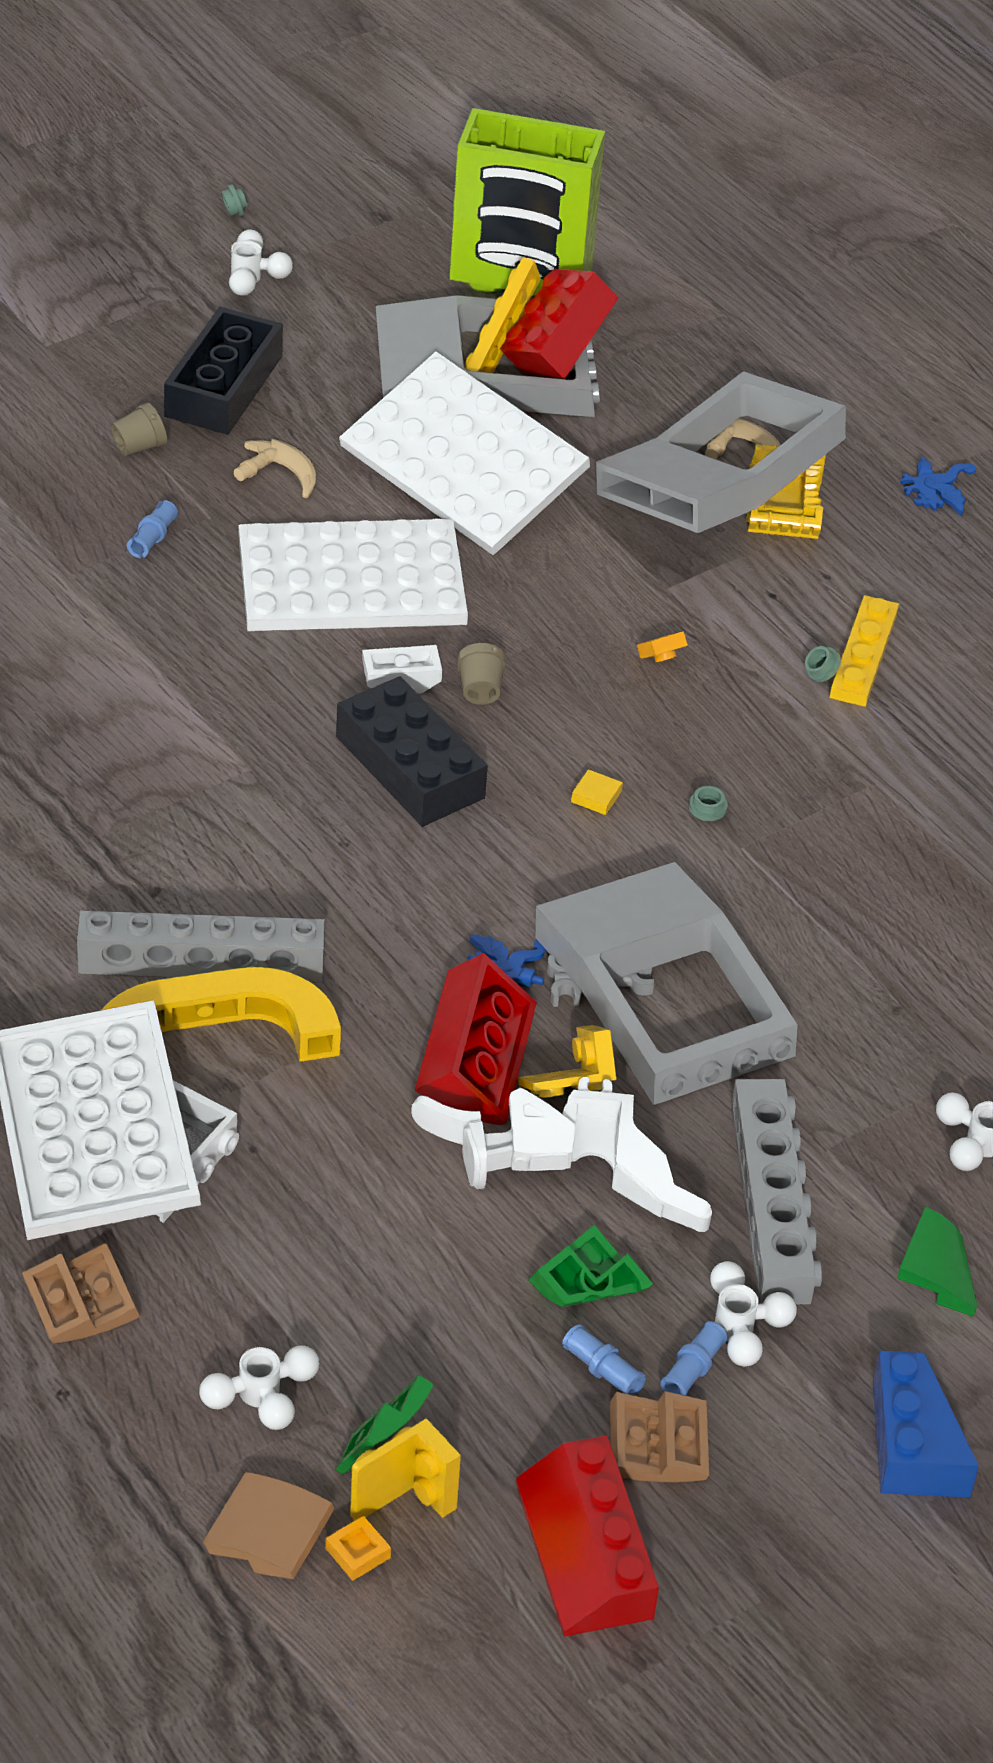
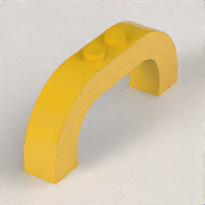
[101,967,341,1062]

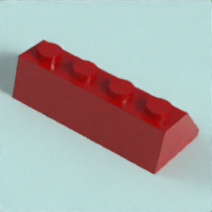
[415,953,537,1125]
[515,1435,659,1637]

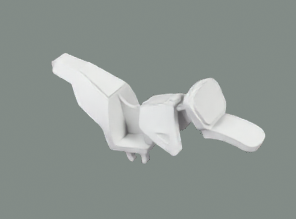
[412,1077,712,1232]

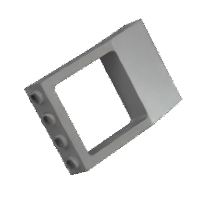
[376,295,600,417]
[596,371,846,533]
[535,862,798,1105]

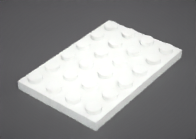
[339,352,590,555]
[239,518,468,631]
[0,1001,201,1240]

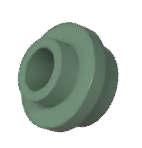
[221,184,248,216]
[805,646,841,682]
[689,786,728,821]

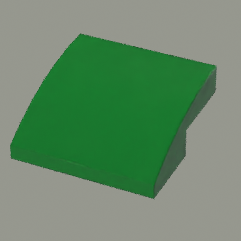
[335,1375,434,1475]

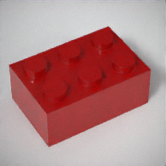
[499,269,619,379]

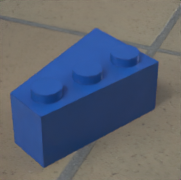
[873,1351,979,1498]

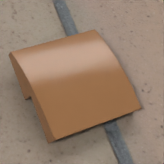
[22,1243,141,1343]
[610,1391,709,1482]
[203,1472,335,1579]

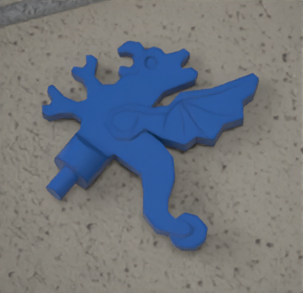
[900,457,976,515]
[468,934,547,987]

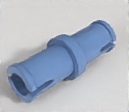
[127,500,178,558]
[660,1321,728,1396]
[562,1324,646,1396]

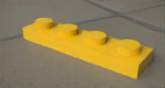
[465,257,541,373]
[830,595,899,707]

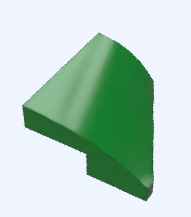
[897,1207,977,1317]
[528,1225,653,1307]

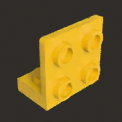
[518,1025,616,1097]
[350,1419,461,1521]

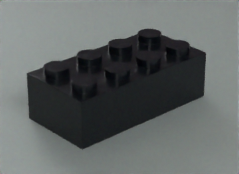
[164,307,283,435]
[336,676,488,827]

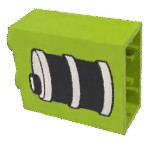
[450,108,605,297]

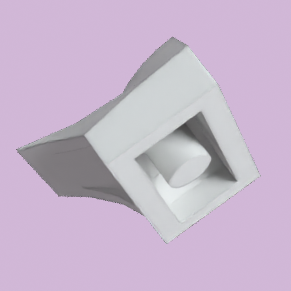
[362,645,442,694]

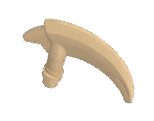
[705,418,780,459]
[234,439,316,498]

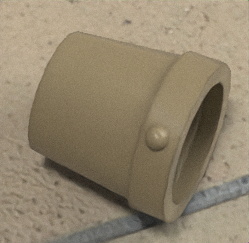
[111,402,167,456]
[458,643,505,705]

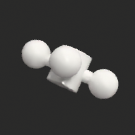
[229,229,293,296]
[936,1092,993,1171]
[710,1261,797,1367]
[199,1345,319,1430]

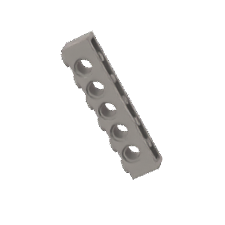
[77,911,325,982]
[731,1079,822,1305]

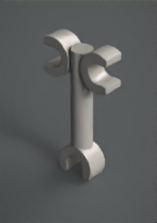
[547,955,654,1007]

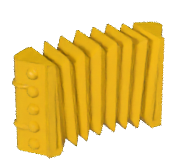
[745,444,826,539]

